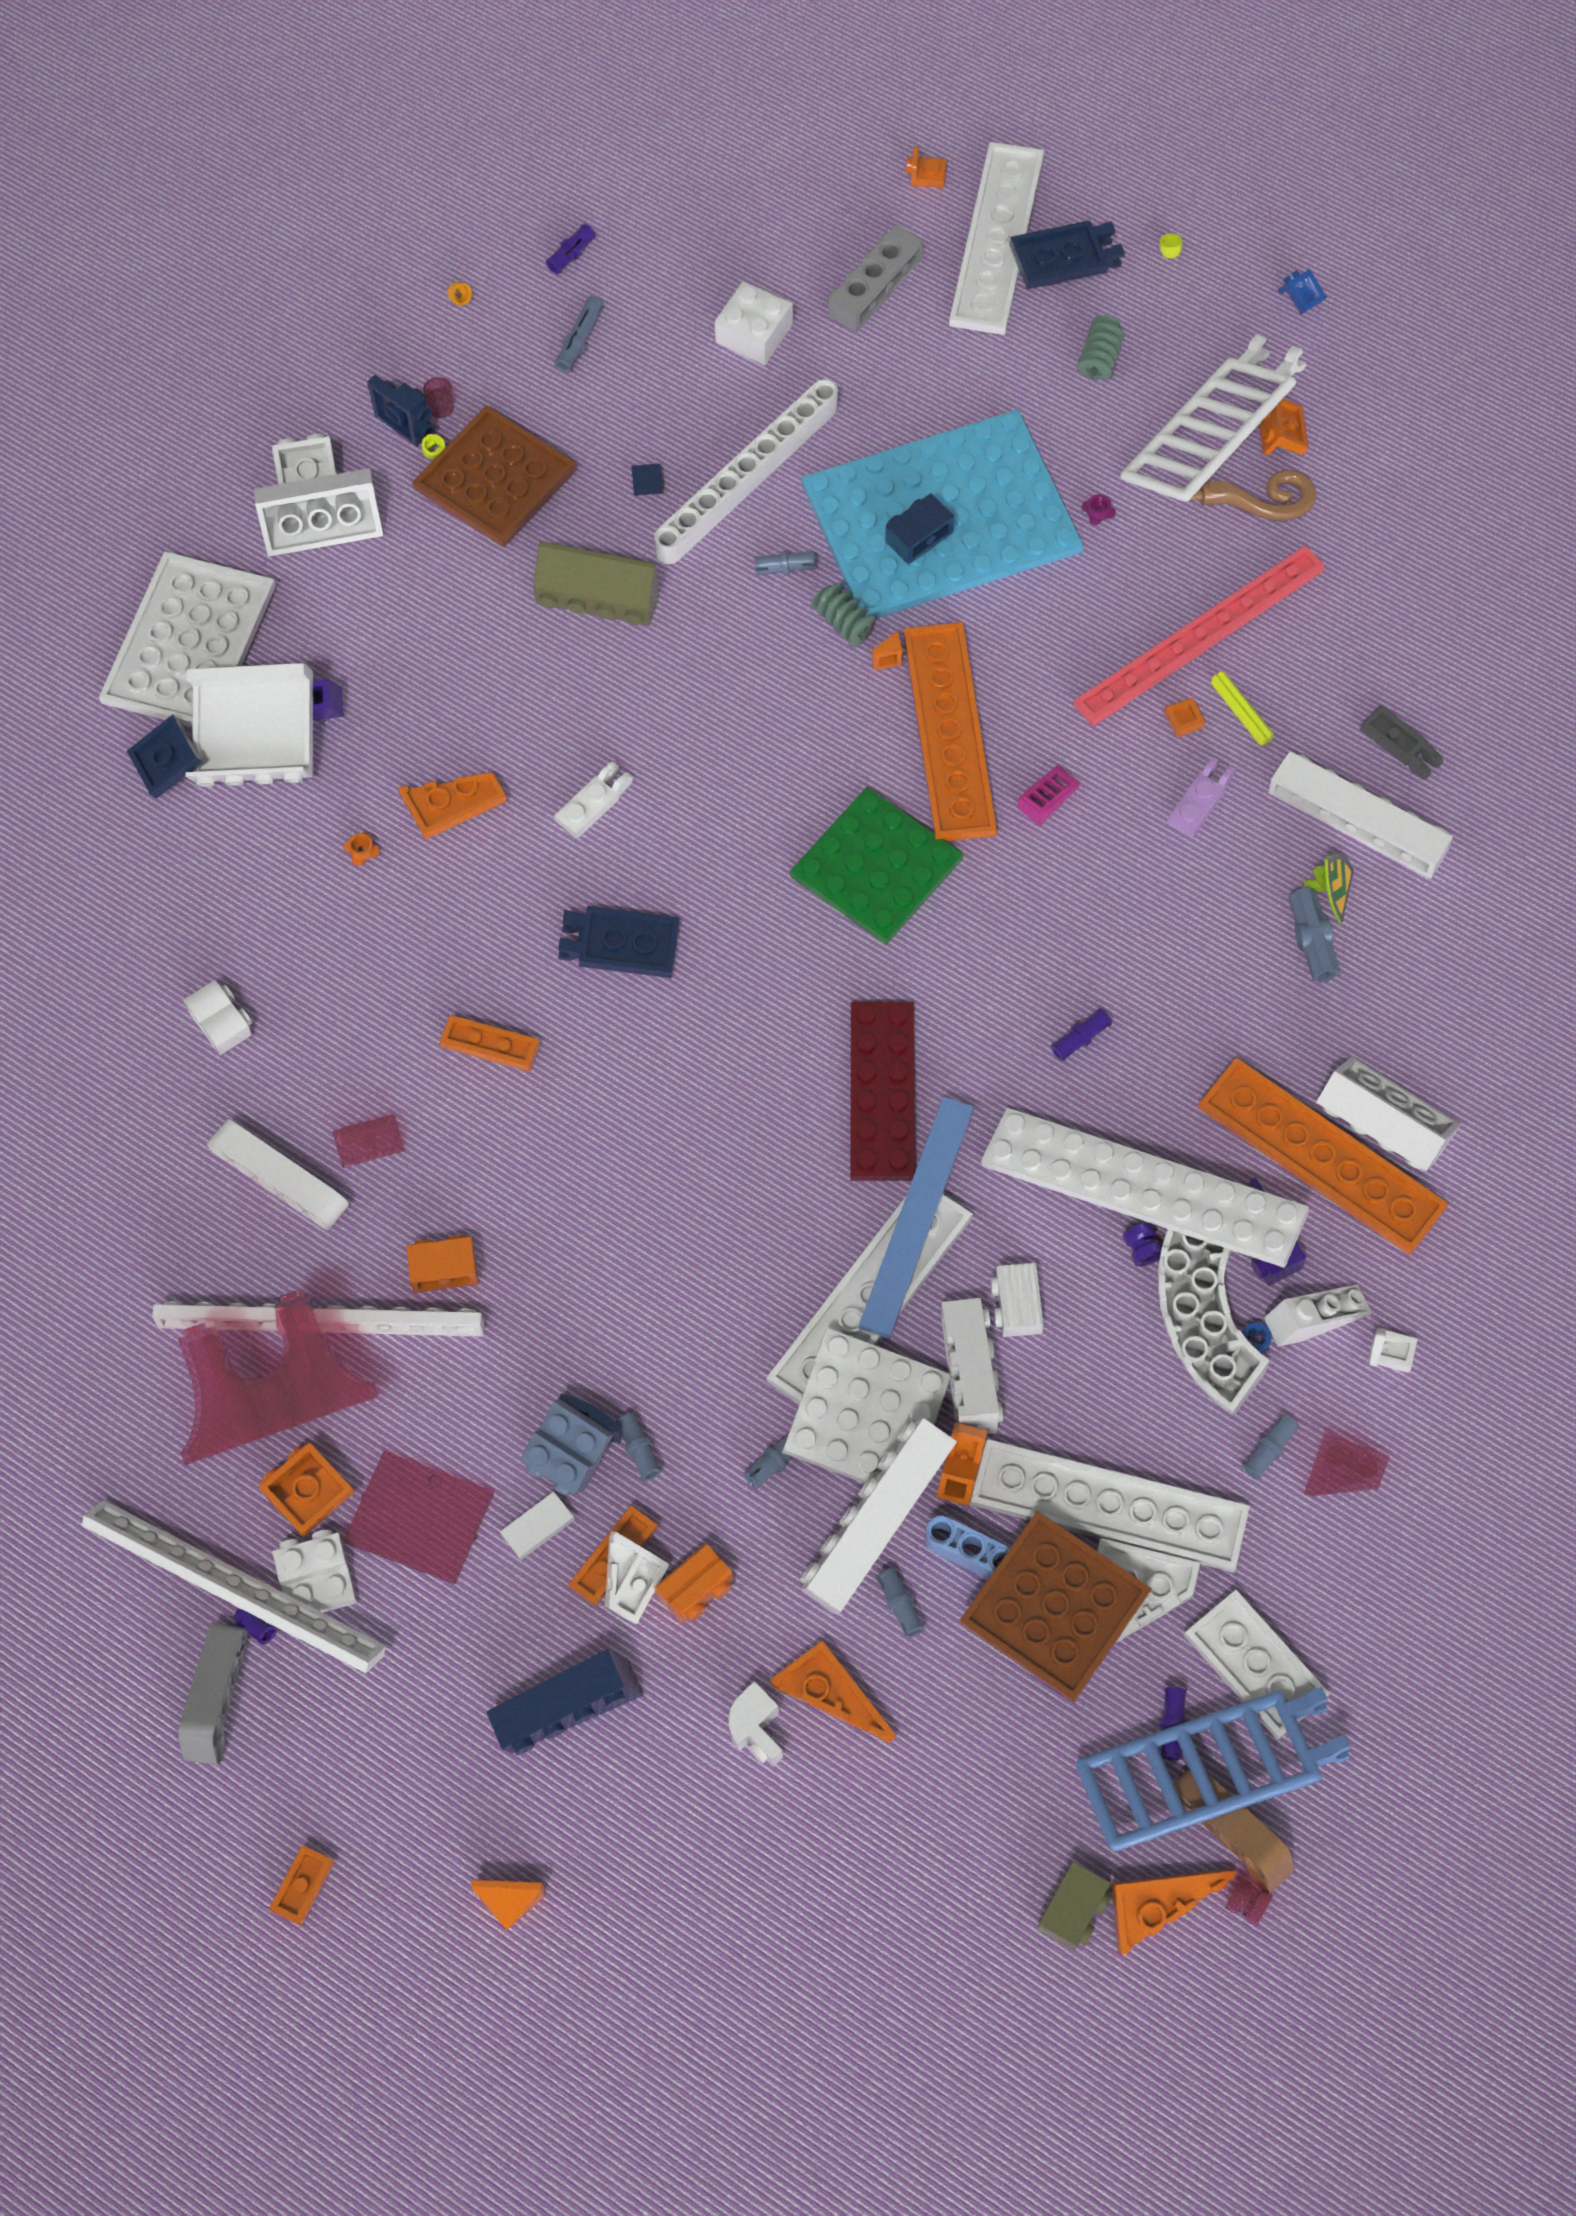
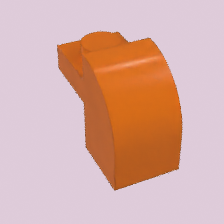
[936,1422,988,1506]

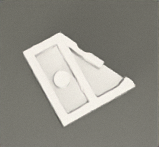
[605,1531,669,1624]

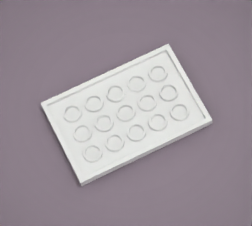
[99,551,276,727]

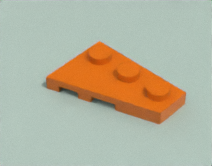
[397,772,507,840]

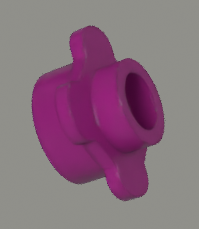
[1081,494,1116,525]

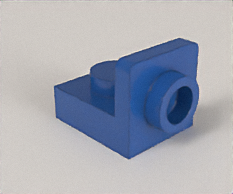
[1278,268,1327,315]

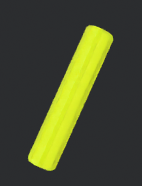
[1211,671,1274,746]

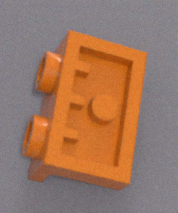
[1259,398,1309,456]

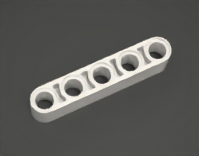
[207,1119,349,1230]

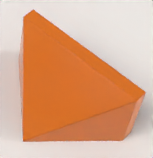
[471,1880,545,1930]

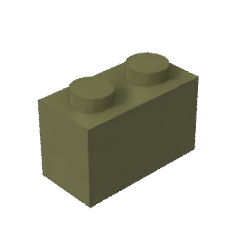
[1037,1861,1112,1952]

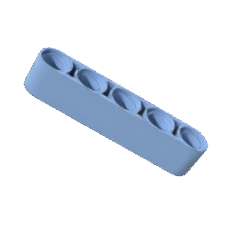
[925,1516,1010,1579]

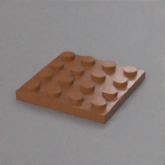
[412,405,576,547]
[959,1511,1152,1703]

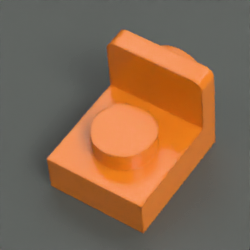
[906,146,946,188]

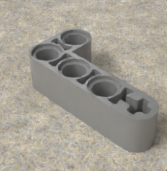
[178,1623,247,1765]

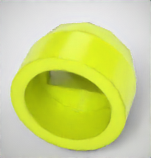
[1159,233,1182,259]
[421,434,445,460]

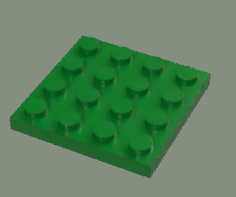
[790,787,963,945]

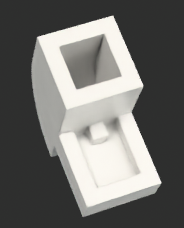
[729,1681,783,1767]

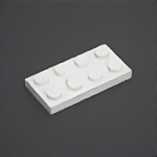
[1184,1590,1330,1741]

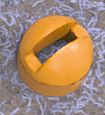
[447,281,472,306]

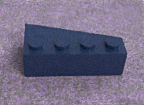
[486,1649,644,1755]

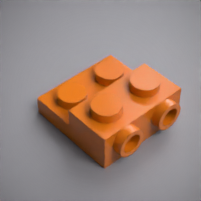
[258,1442,355,1538]

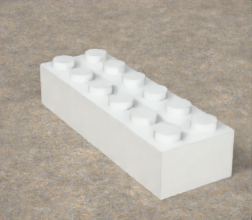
[799,1418,957,1613]

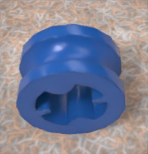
[1242,1322,1272,1354]

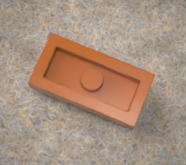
[268,1845,335,1927]

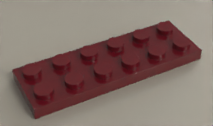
[850,1002,915,1181]

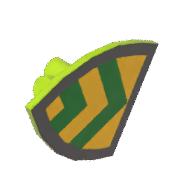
[1304,853,1354,924]

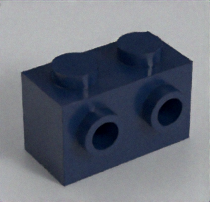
[885,493,954,565]

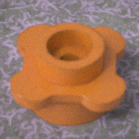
[343,832,380,866]

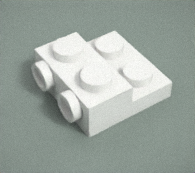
[272,434,336,484]
[272,1530,357,1613]

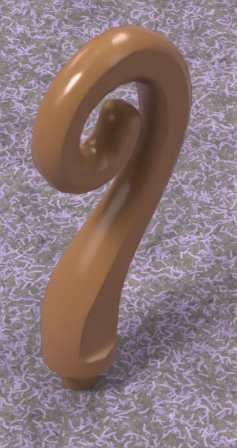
[1189,470,1316,521]

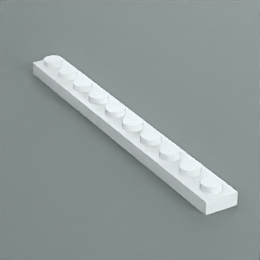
[152,1301,485,1336]
[82,1500,386,1673]

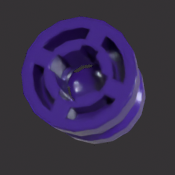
[1123,1222,1162,1267]

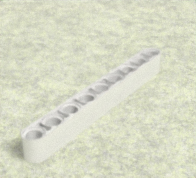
[654,379,838,564]

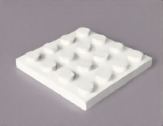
[782,1328,951,1484]

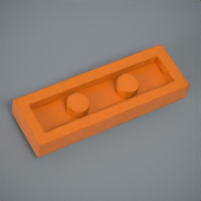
[439,1014,540,1072]
[568,1505,658,1608]

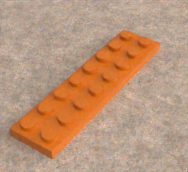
[903,622,997,842]
[1198,1057,1449,1256]

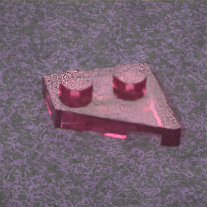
[1303,1433,1390,1497]

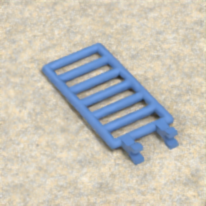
[1075,1687,1350,1852]

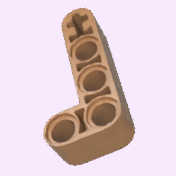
[1173,1768,1295,1894]

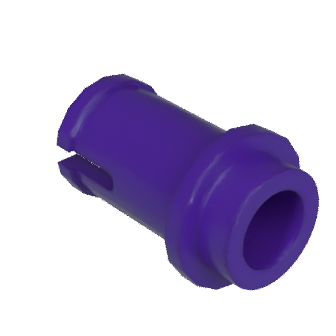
[234,1608,276,1645]

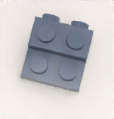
[520,1399,614,1496]

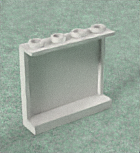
[186,663,313,787]

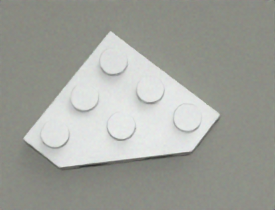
[1097,1538,1200,1643]

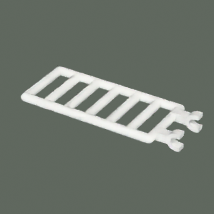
[1121,335,1306,502]

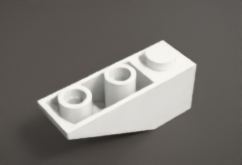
[1264,1284,1372,1347]

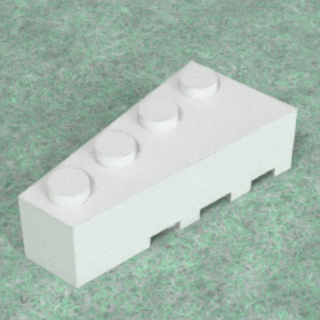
[941,1298,1003,1434]

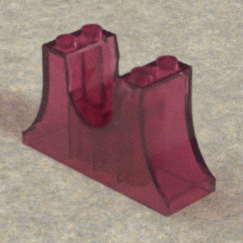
[178,1290,380,1465]

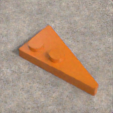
[770,1641,896,1743]
[1111,1868,1235,1954]

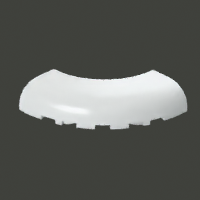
[1158,1229,1270,1415]

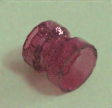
[423,377,455,418]
[1225,1877,1273,1927]

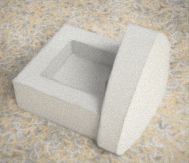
[1369,1327,1418,1373]

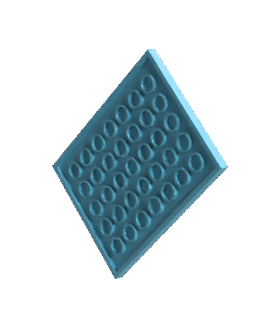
[801,409,1083,619]

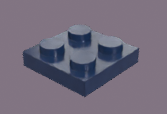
[127,714,203,799]

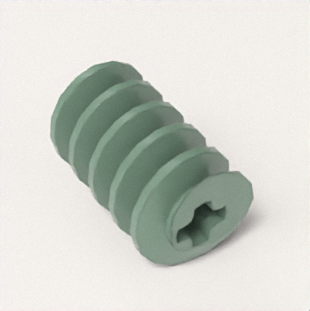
[1076,315,1125,380]
[811,583,875,647]

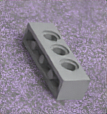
[828,225,923,333]

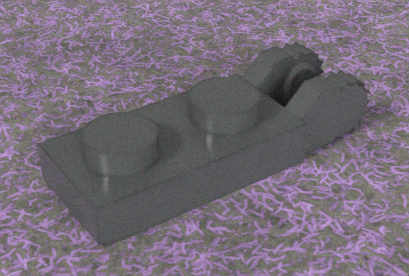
[1360,706,1444,780]

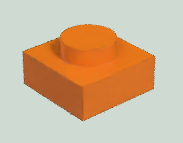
[1164,697,1205,738]

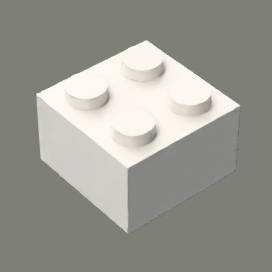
[715,281,793,365]

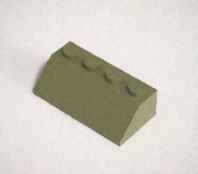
[533,541,659,626]

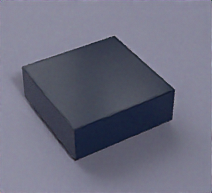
[631,463,663,496]

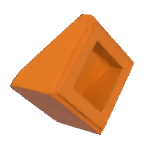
[872,632,902,670]

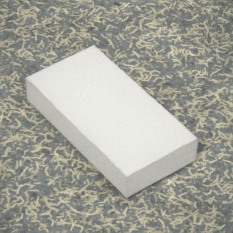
[500,1491,575,1561]

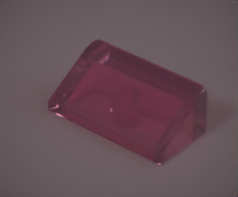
[333,1115,405,1168]

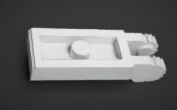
[554,761,633,838]

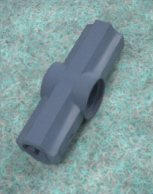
[1289,887,1340,983]

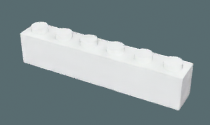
[1268,751,1453,879]

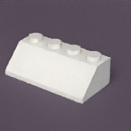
[254,468,383,557]
[1317,1056,1461,1171]

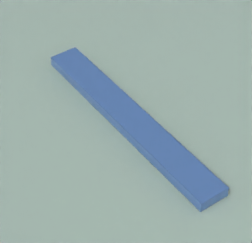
[859,1097,974,1339]

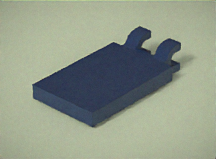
[1009,220,1125,289]
[558,906,680,978]

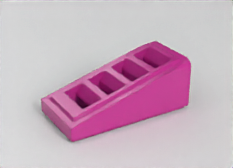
[1017,766,1080,826]

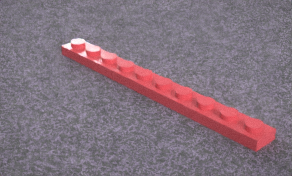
[1074,545,1325,727]

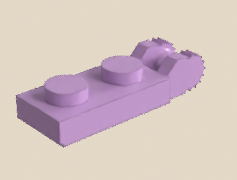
[1167,756,1236,837]

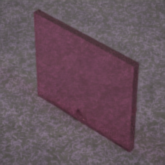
[343,1451,494,1585]

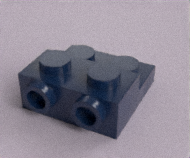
[367,375,435,447]

